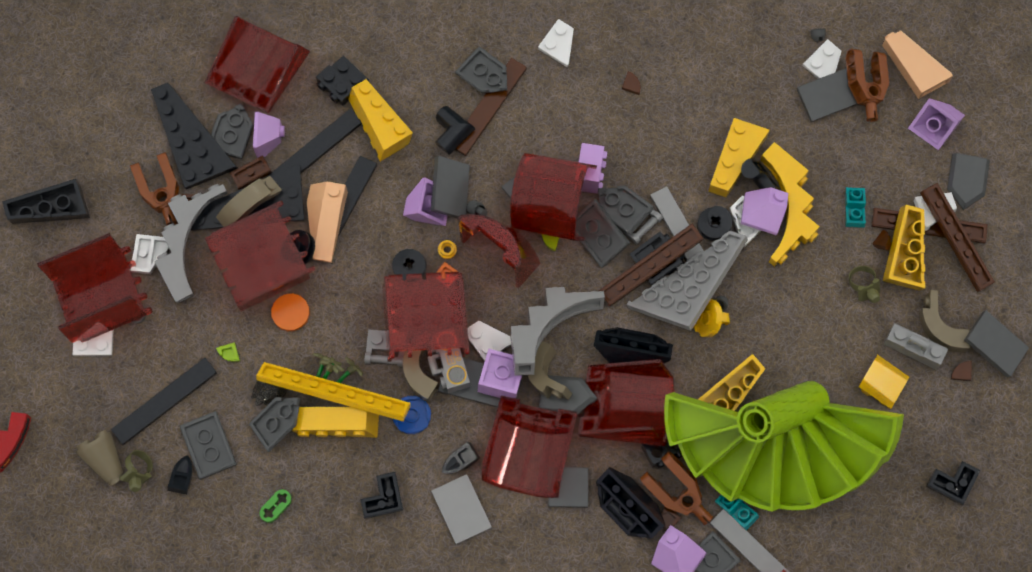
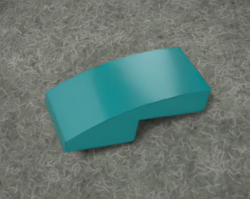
[845,187,866,228]
[715,495,759,531]

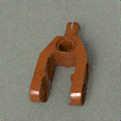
[846,49,889,122]
[130,152,179,226]
[640,451,713,526]

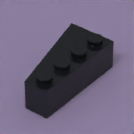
[2,179,90,224]

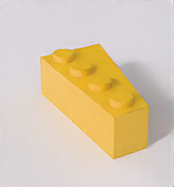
[348,79,413,162]
[708,118,770,197]
[883,205,925,291]
[697,354,765,411]
[292,407,379,438]

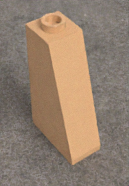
[882,30,953,99]

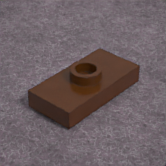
[230,155,272,190]

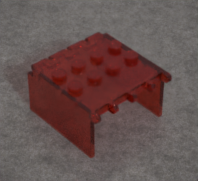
[205,201,316,312]
[37,233,153,343]
[382,272,469,362]

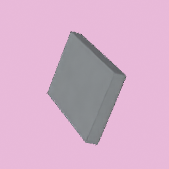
[431,474,492,545]

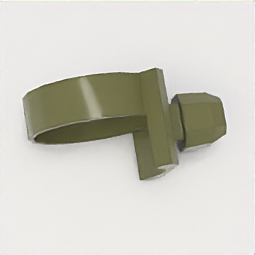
[849,266,880,303]
[119,450,153,492]

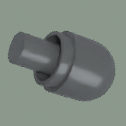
[467,200,487,217]

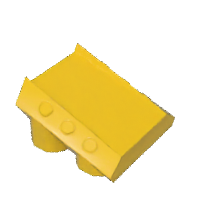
[859,354,909,409]

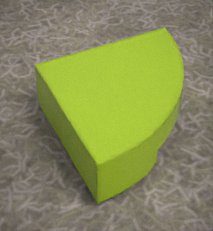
[542,228,561,251]
[216,342,240,362]

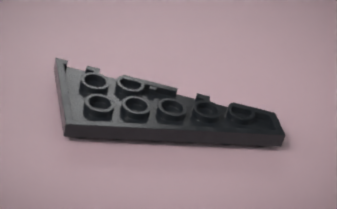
[151,82,238,189]
[191,164,305,231]

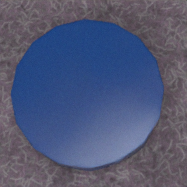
[393,396,431,434]

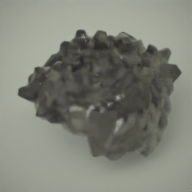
[251,381,288,406]

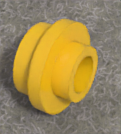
[438,240,457,259]

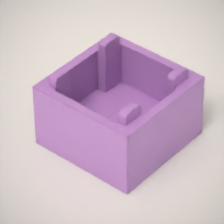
[575,143,607,194]
[477,349,522,402]

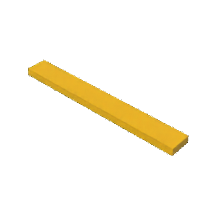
[256,362,411,422]

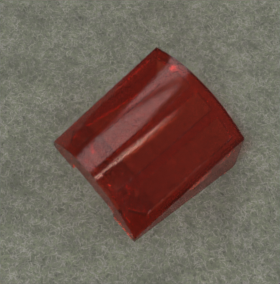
[204,16,310,114]
[510,153,597,241]
[458,214,541,289]
[578,359,674,446]
[482,395,578,498]

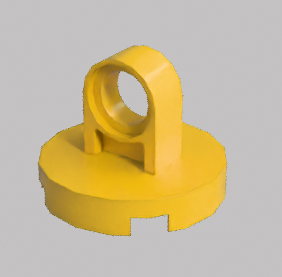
[693,299,730,337]

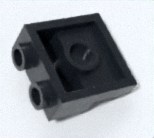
[316,56,369,106]
[630,232,685,285]

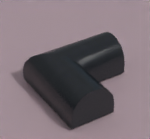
[435,106,475,155]
[741,159,780,190]
[926,461,980,506]
[360,472,403,519]

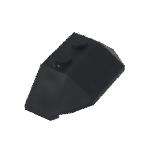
[593,327,673,371]
[596,467,665,539]

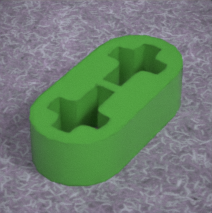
[260,490,292,523]

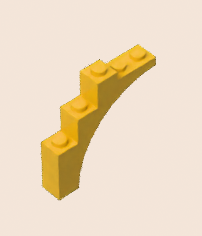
[760,142,820,267]

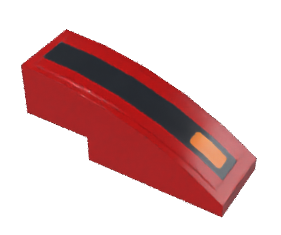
[0,412,31,473]

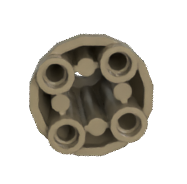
[76,429,123,486]

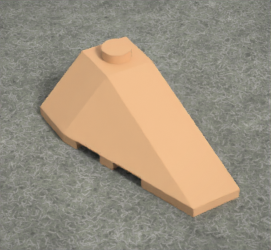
[307,181,348,263]

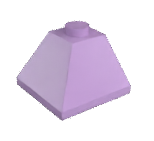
[908,98,965,150]
[253,112,285,158]
[403,178,447,226]
[741,187,788,235]
[651,525,707,572]

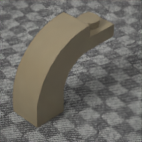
[216,176,282,232]
[919,290,970,353]
[403,331,439,403]
[528,341,572,400]

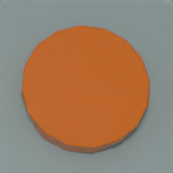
[271,293,310,332]

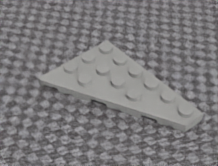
[626,231,748,331]

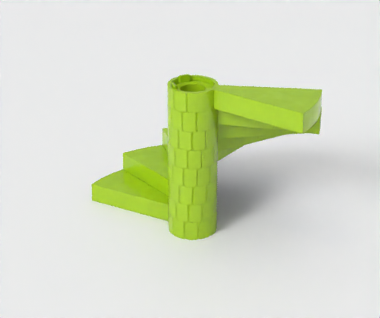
[664,381,904,512]

